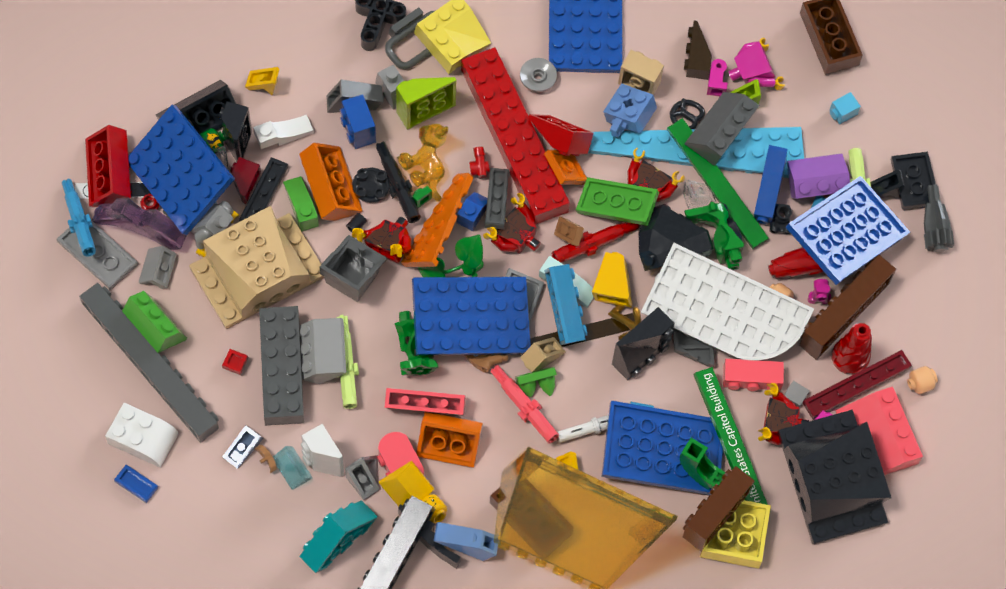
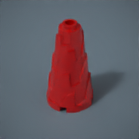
[768,247,824,278]
[831,323,872,375]

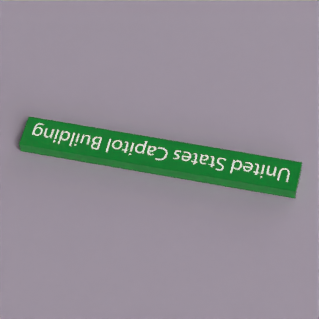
[693,367,768,505]

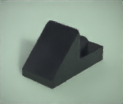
[870,169,905,199]

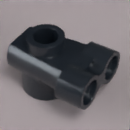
[769,204,792,235]

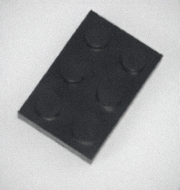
[890,151,936,210]

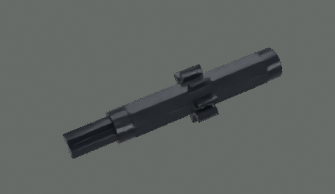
[376,141,421,223]

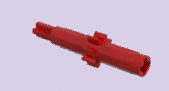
[551,222,640,263]

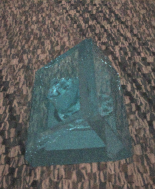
[273,446,312,490]

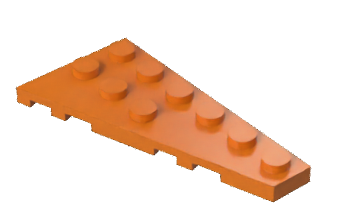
[400,173,474,267]

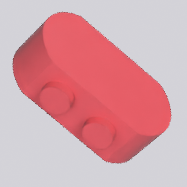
[377,432,424,476]

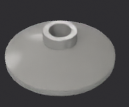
[520,58,557,92]

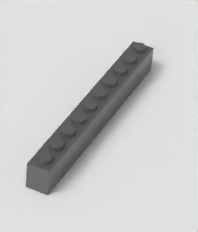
[79,282,219,443]

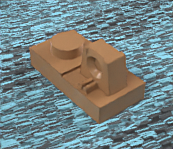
[554,217,584,246]

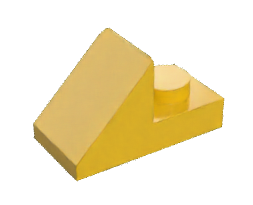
[245,67,280,95]

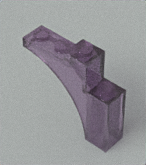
[92,198,187,250]

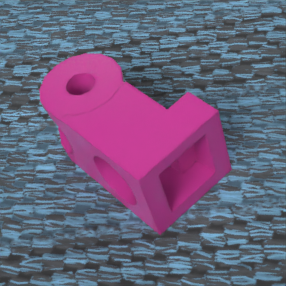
[707,59,728,97]

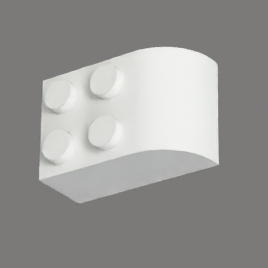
[105,403,179,468]

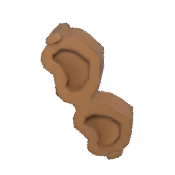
[255,444,277,473]

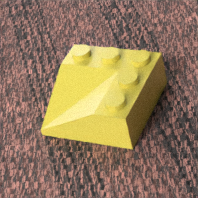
[414,0,491,74]
[700,500,771,569]

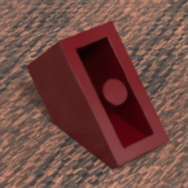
[230,157,261,204]

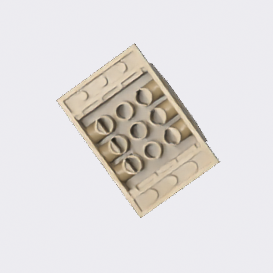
[189,206,324,329]

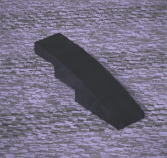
[398,504,461,569]

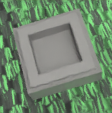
[784,380,810,407]

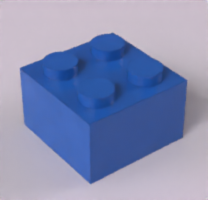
[339,94,376,149]

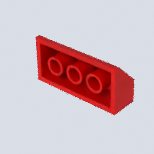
[85,125,131,207]

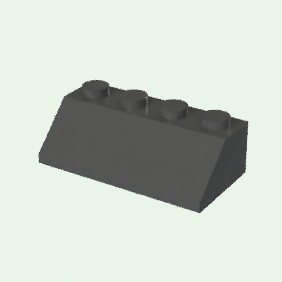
[685,92,759,166]

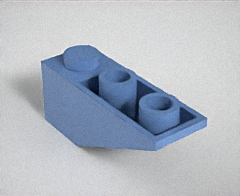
[434,522,499,561]

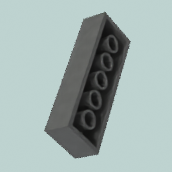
[259,306,304,426]

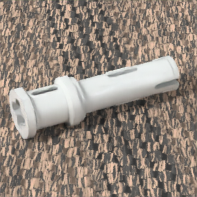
[557,413,609,443]

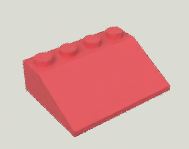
[835,386,923,475]

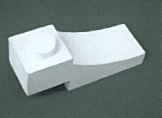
[253,115,314,149]

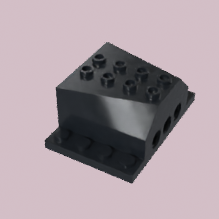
[777,409,891,544]

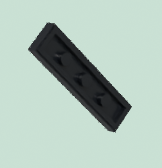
[239,157,288,222]

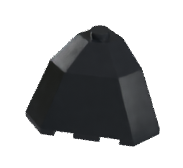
[639,204,714,271]

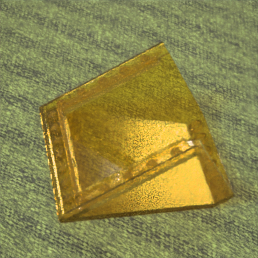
[494,447,678,589]

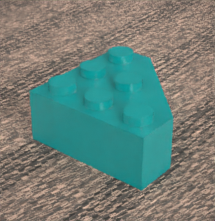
[299,500,378,573]

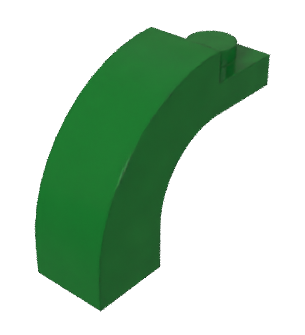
[680,438,725,490]

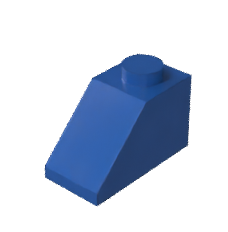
[457,192,488,231]

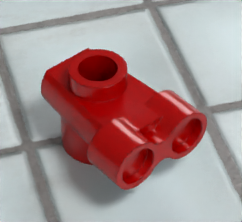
[469,147,490,178]

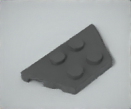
[673,328,715,367]

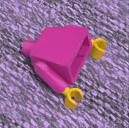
[728,38,785,90]

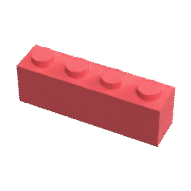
[385,388,466,415]

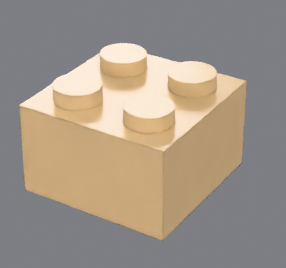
[618,50,664,95]

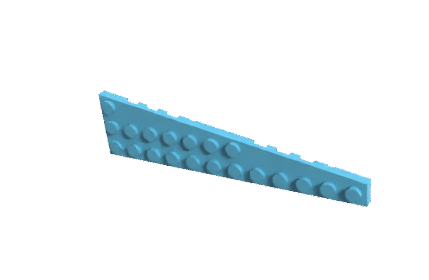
[588,127,804,178]

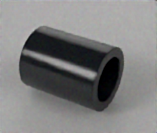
[346,213,367,232]

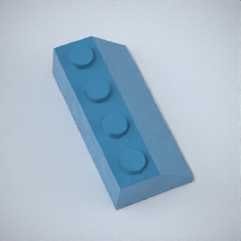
[544,264,587,345]

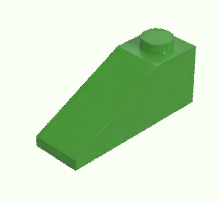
[283,176,319,232]

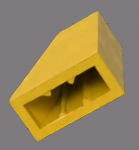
[592,252,632,308]

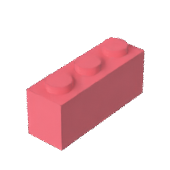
[723,359,784,391]

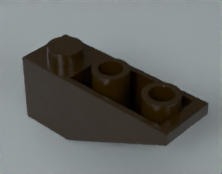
[684,20,712,80]

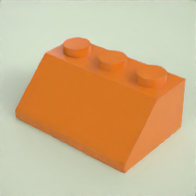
[416,412,483,468]

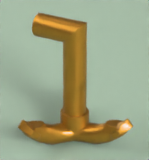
[608,305,641,340]

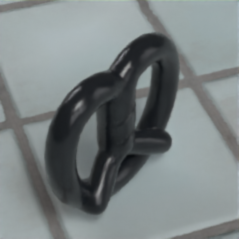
[670,98,705,130]

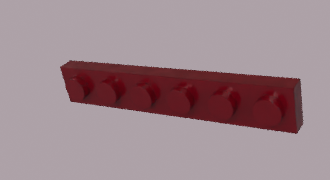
[802,350,912,419]

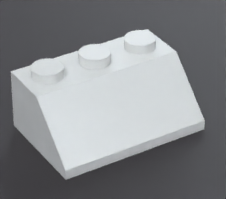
[301,424,344,477]

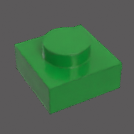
[413,185,432,208]

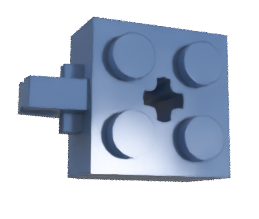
[603,83,657,138]

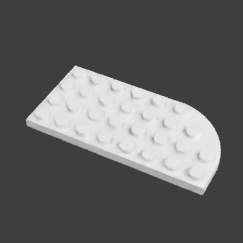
[641,243,814,361]

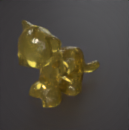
[397,124,449,201]

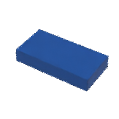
[114,465,158,503]

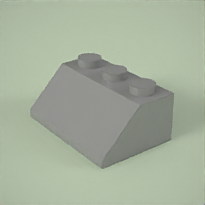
[300,318,346,384]

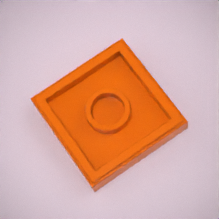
[544,150,587,185]

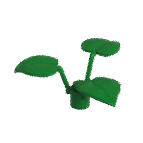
[418,234,484,277]

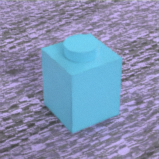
[830,92,861,125]

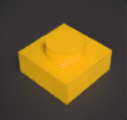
[556,451,578,477]

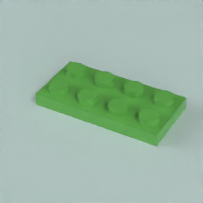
[576,177,659,226]

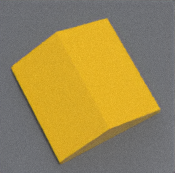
[379,461,434,507]

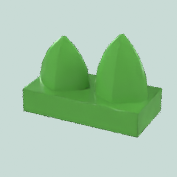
[515,367,557,397]

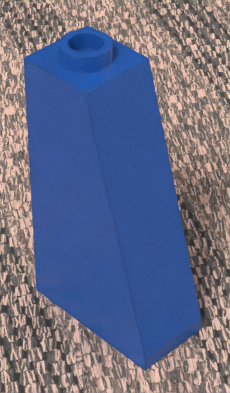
[754,145,788,224]

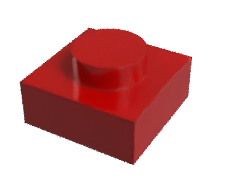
[222,349,248,375]

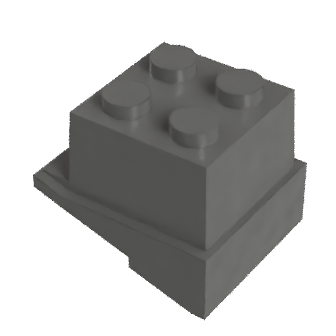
[320,235,387,302]

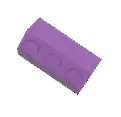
[787,153,850,199]

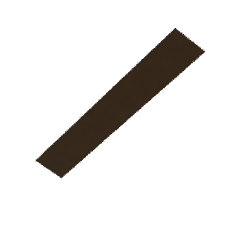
[530,313,635,347]

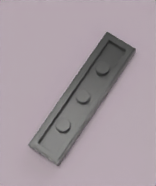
[485,168,509,229]

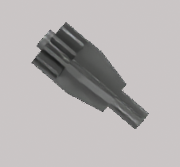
[924,184,954,252]

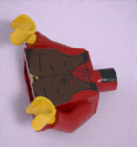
[627,148,685,202]
[483,193,541,253]
[352,217,411,263]
[758,383,809,445]

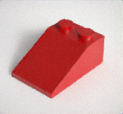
[528,114,594,156]

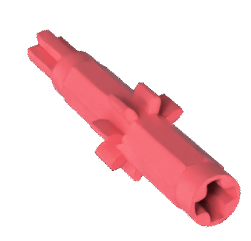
[490,365,559,444]

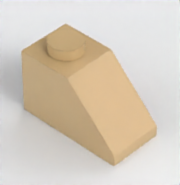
[520,337,566,372]

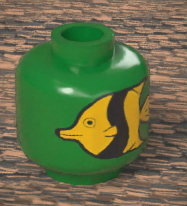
[199,128,225,154]

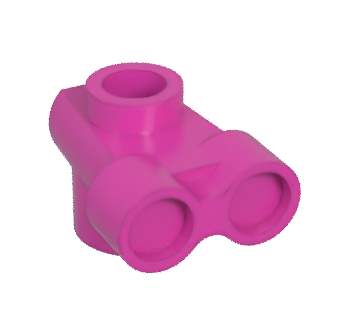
[807,279,831,304]

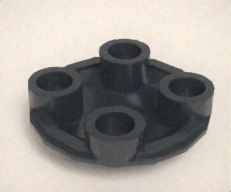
[352,167,390,203]

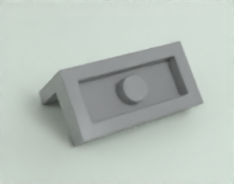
[139,246,177,289]

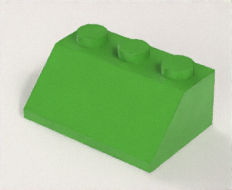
[122,291,187,353]

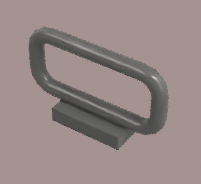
[385,7,435,69]

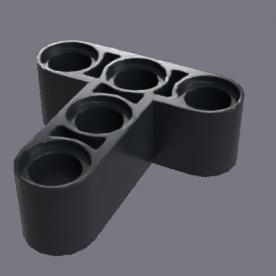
[355,0,406,51]

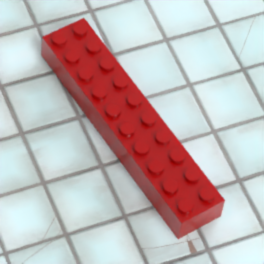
[461,47,570,224]

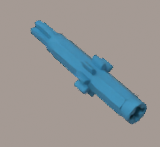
[61,179,96,257]

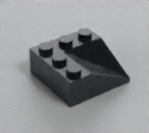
[612,307,675,380]

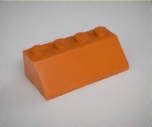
[299,143,363,221]

